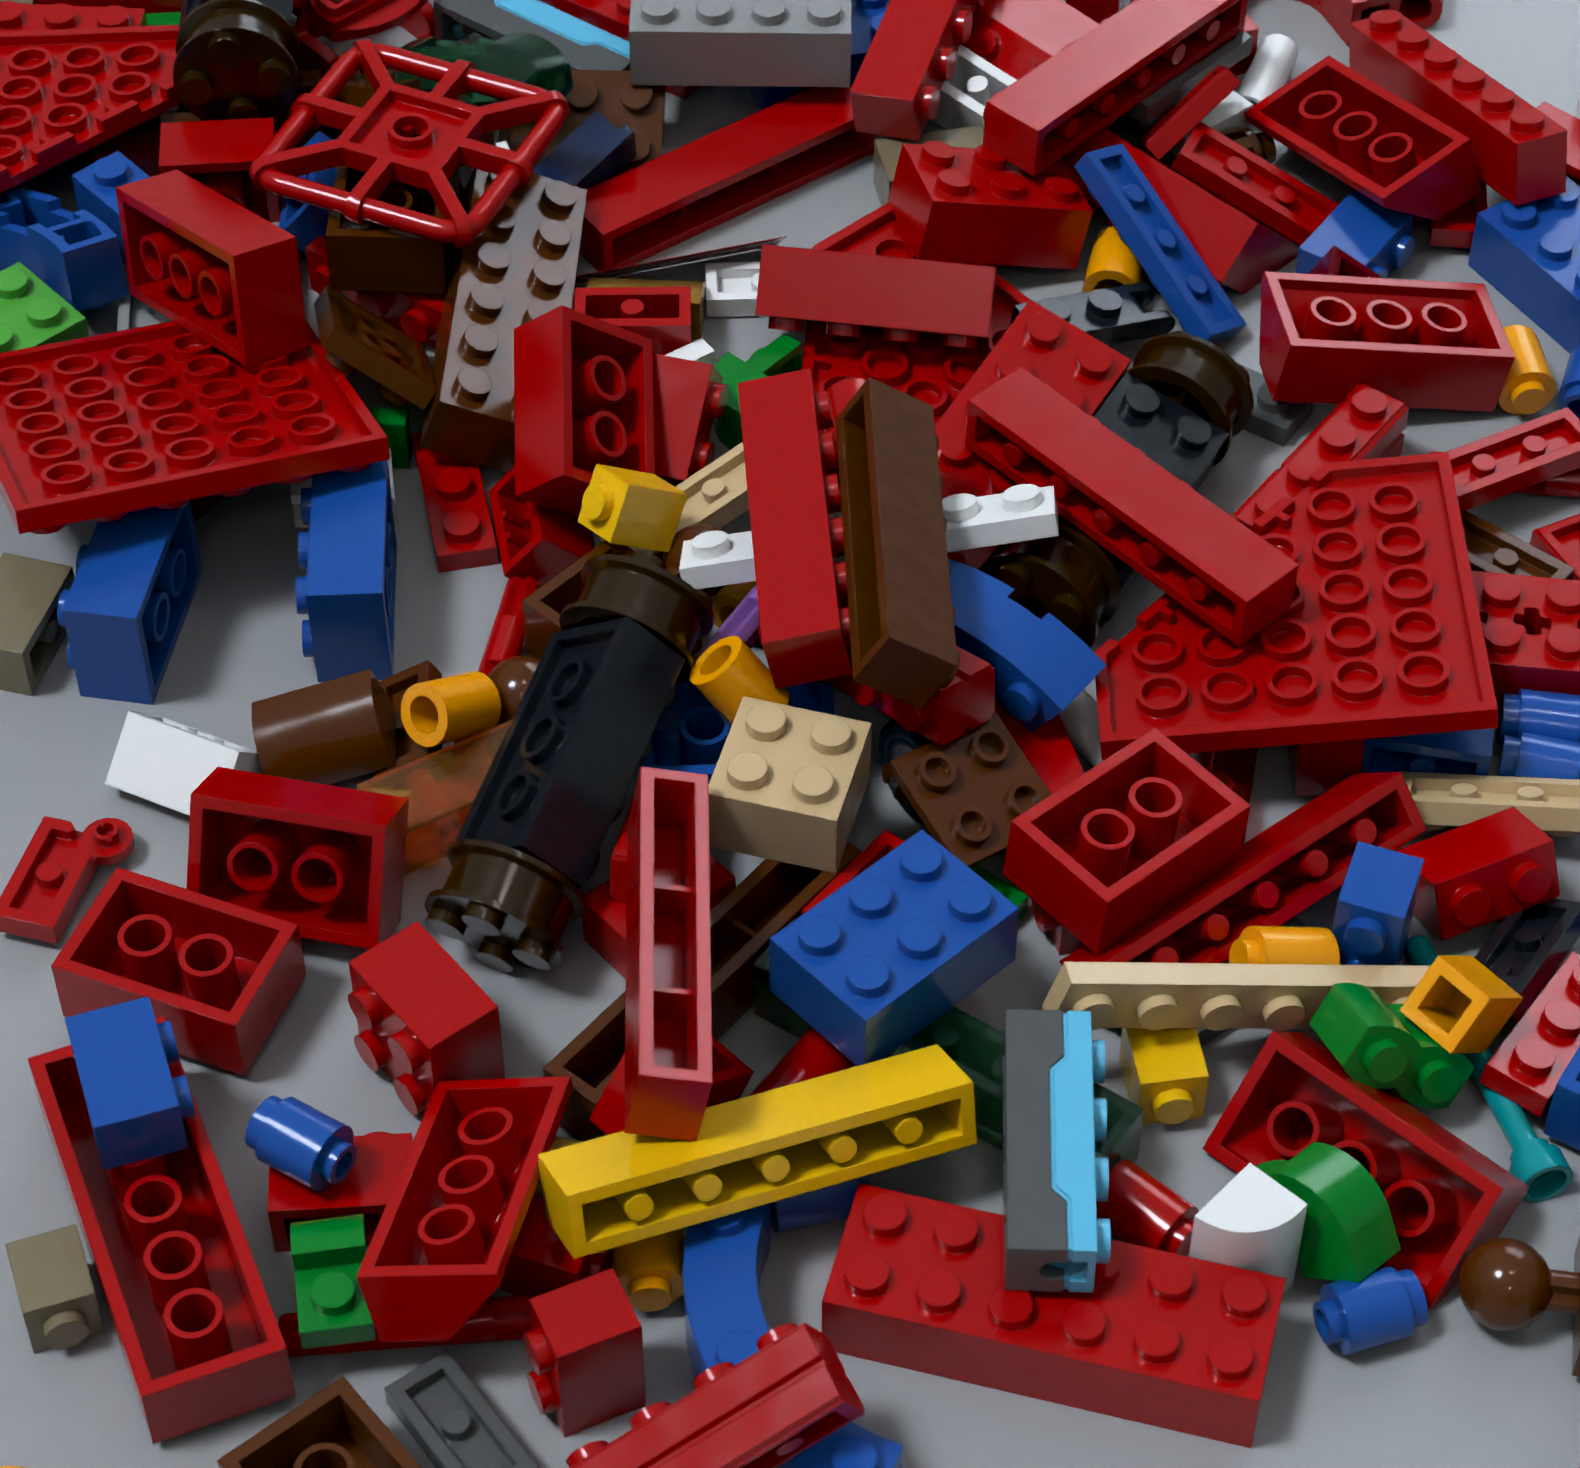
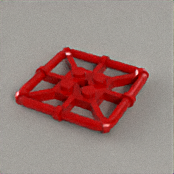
[249,38,570,248]

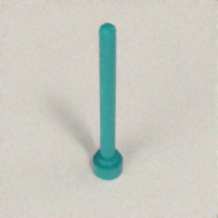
[1405,935,1573,1202]

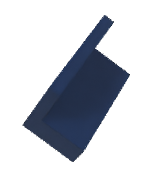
[534,110,636,189]

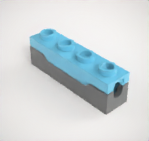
[433,0,630,75]
[1002,1009,1111,1293]

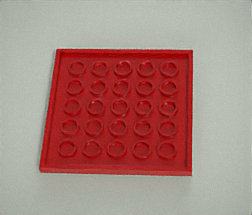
[0,321,390,534]

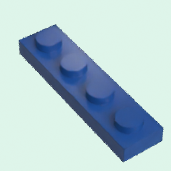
[1074,143,1247,344]

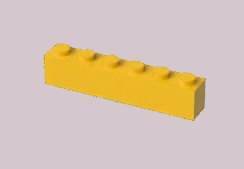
[537,1044,977,1259]

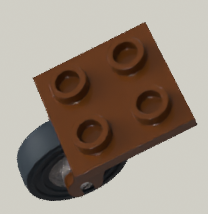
[878,712,1051,869]

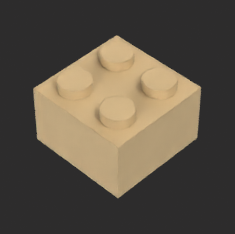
[708,696,872,873]

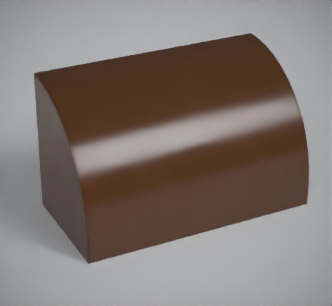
[252,669,396,785]

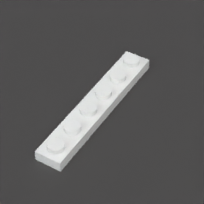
[679,484,1059,589]

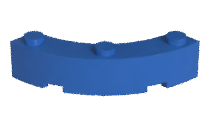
[0,187,129,311]
[948,558,1107,732]
[682,1203,903,1468]

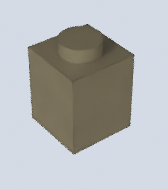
[5,1224,105,1353]

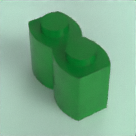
[1309,983,1475,1109]

